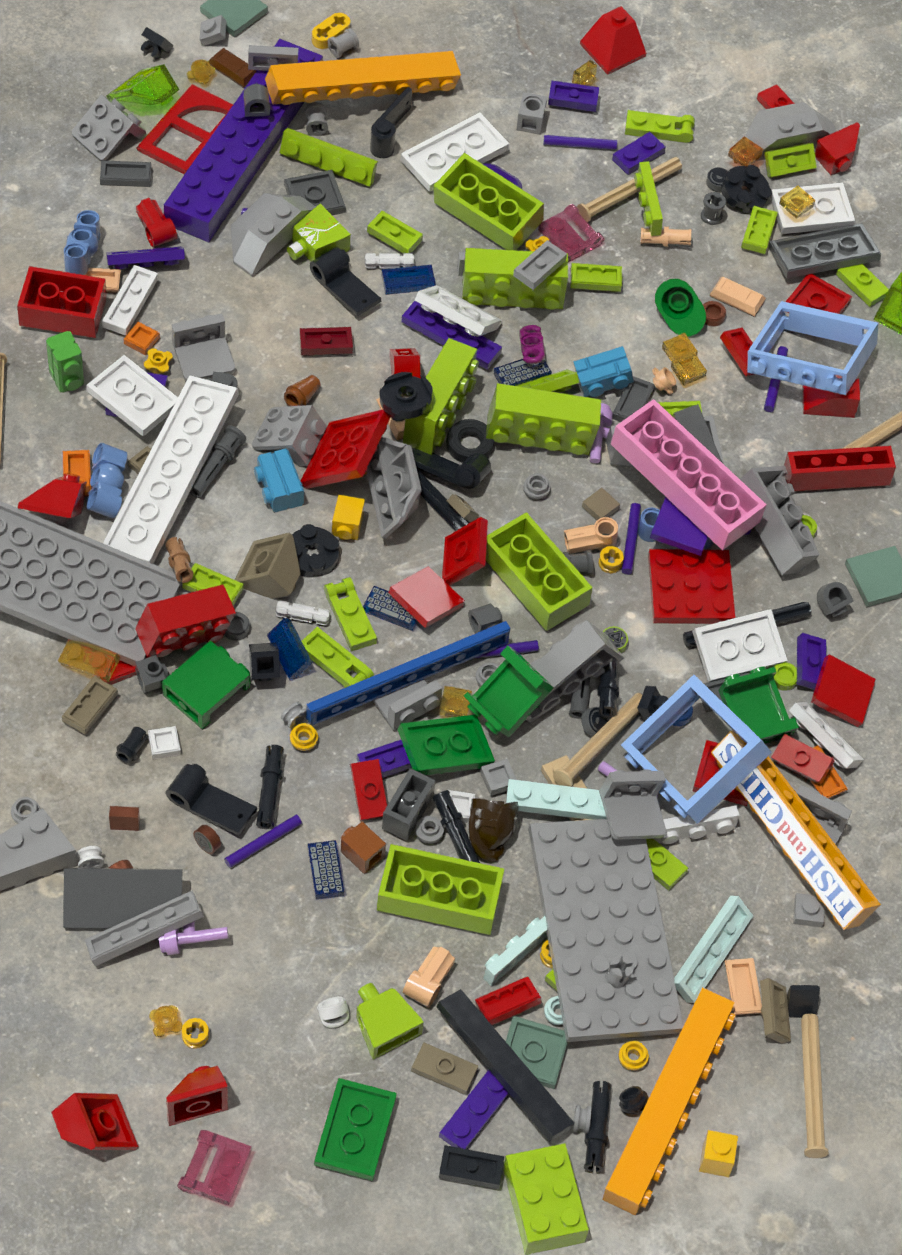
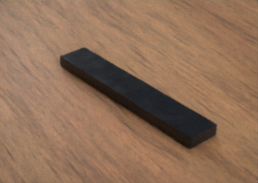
[436,989,574,1142]

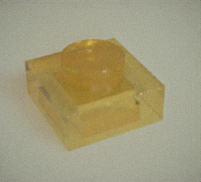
[572,60,597,86]
[779,186,816,219]
[662,333,698,366]
[671,352,707,386]
[439,686,472,717]

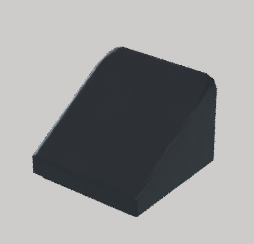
[787,985,820,1018]

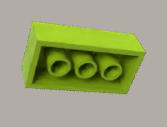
[433,153,544,250]
[462,248,568,310]
[403,338,479,455]
[486,383,601,455]
[486,512,593,631]
[377,844,504,935]

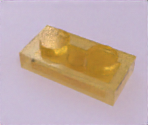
[58,639,121,682]

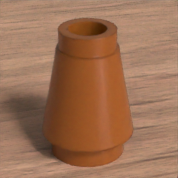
[284,375,321,406]

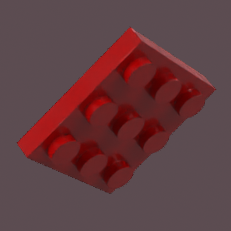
[300,409,391,489]
[648,549,736,624]

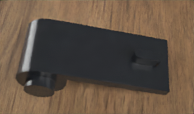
[370,87,412,159]
[310,247,382,316]
[412,449,491,489]
[165,764,258,835]

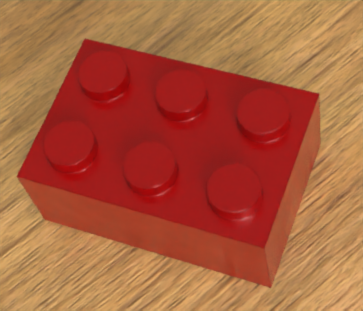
[17,266,107,338]
[135,584,236,657]

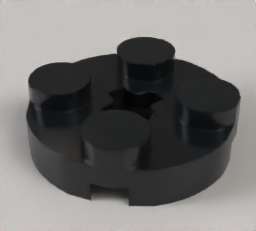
[721,165,772,213]
[379,372,433,422]
[292,524,339,578]

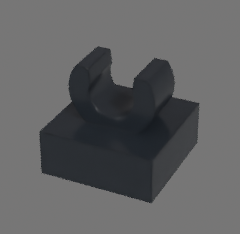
[141,27,173,59]
[637,686,668,721]

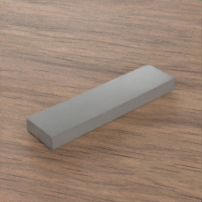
[85,890,204,966]

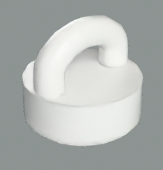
[317,996,349,1028]

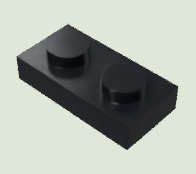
[439,1145,505,1189]

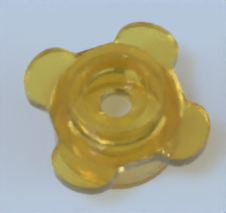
[187,60,215,84]
[149,1005,182,1037]

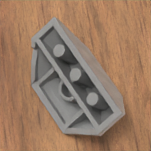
[742,102,837,162]
[231,193,316,277]
[367,437,421,539]

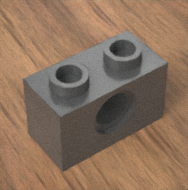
[382,768,436,841]

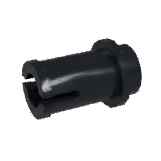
[116,726,148,763]

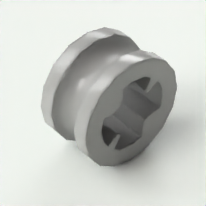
[281,702,307,730]
[573,1105,591,1133]

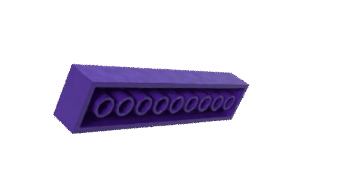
[164,38,323,243]

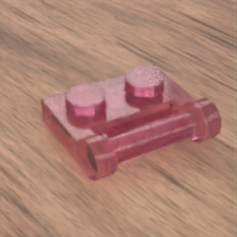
[538,204,605,263]
[177,1130,252,1206]

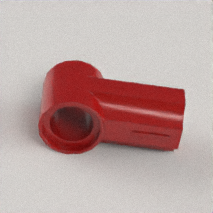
[136,198,177,247]

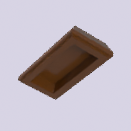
[207,48,257,88]

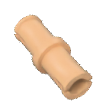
[640,226,691,247]

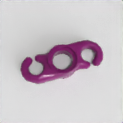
[519,325,545,364]

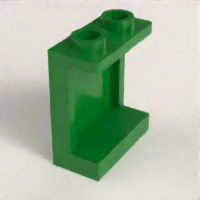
[162,640,250,730]
[464,645,554,737]
[718,666,799,744]

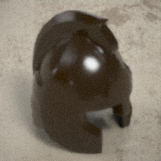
[469,799,518,862]

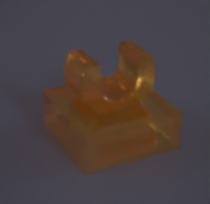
[728,136,763,167]

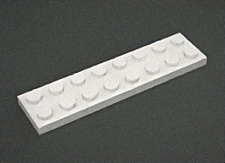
[103,376,239,564]

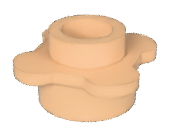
[652,367,676,394]

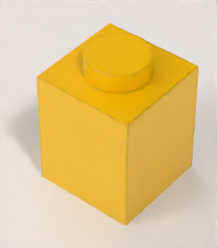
[332,494,365,540]
[699,1130,738,1177]

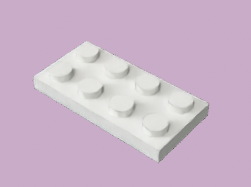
[400,113,509,192]

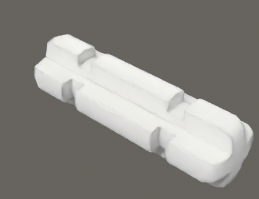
[365,253,414,268]
[276,601,330,625]

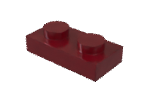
[299,327,353,355]

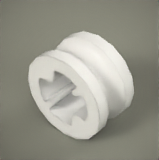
[76,846,104,868]

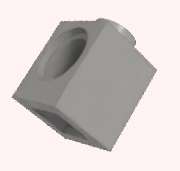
[516,92,547,135]

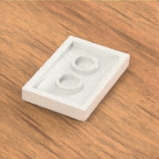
[770,183,855,234]
[415,285,502,337]
[86,355,178,436]
[692,609,787,682]

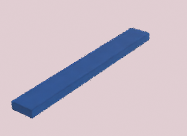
[306,621,511,726]

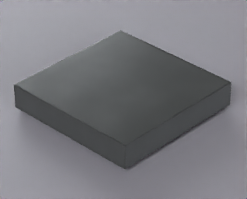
[284,170,346,215]

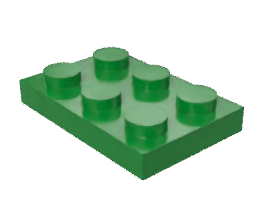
[398,715,495,775]
[314,1078,397,1181]

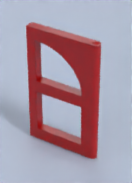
[136,84,233,175]

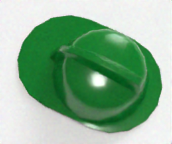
[655,279,706,337]

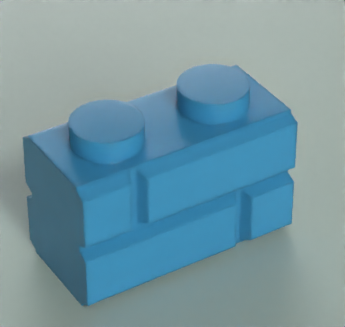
[573,346,634,397]
[254,449,304,512]

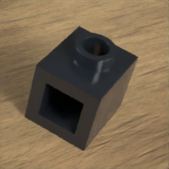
[249,642,280,681]

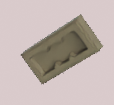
[62,676,118,735]
[760,978,791,1044]
[411,1042,478,1095]

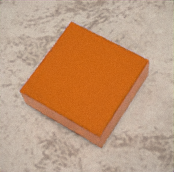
[124,322,160,356]

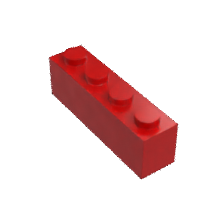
[784,446,896,491]

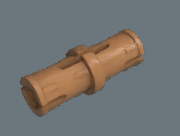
[166,537,193,583]

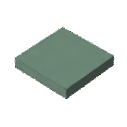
[200,0,268,37]
[845,546,902,607]
[506,1016,568,1089]

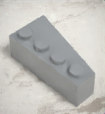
[0,808,78,891]

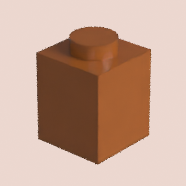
[340,821,386,874]

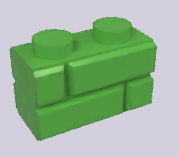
[46,331,84,393]

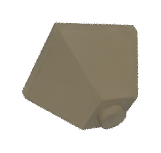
[235,532,300,599]

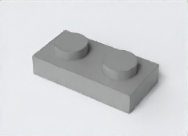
[248,45,298,71]
[513,240,567,290]

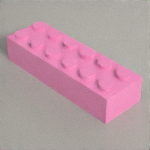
[611,399,767,550]

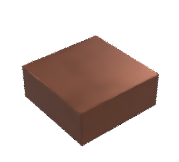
[109,806,140,831]

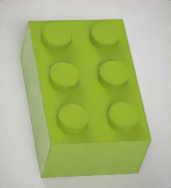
[503,1143,589,1255]

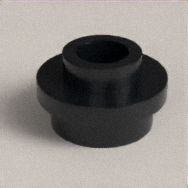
[619,1086,649,1114]

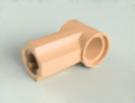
[564,517,618,554]
[402,946,455,1008]

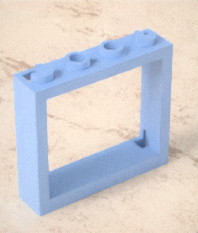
[747,301,878,395]
[621,675,772,824]

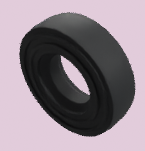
[446,419,494,463]

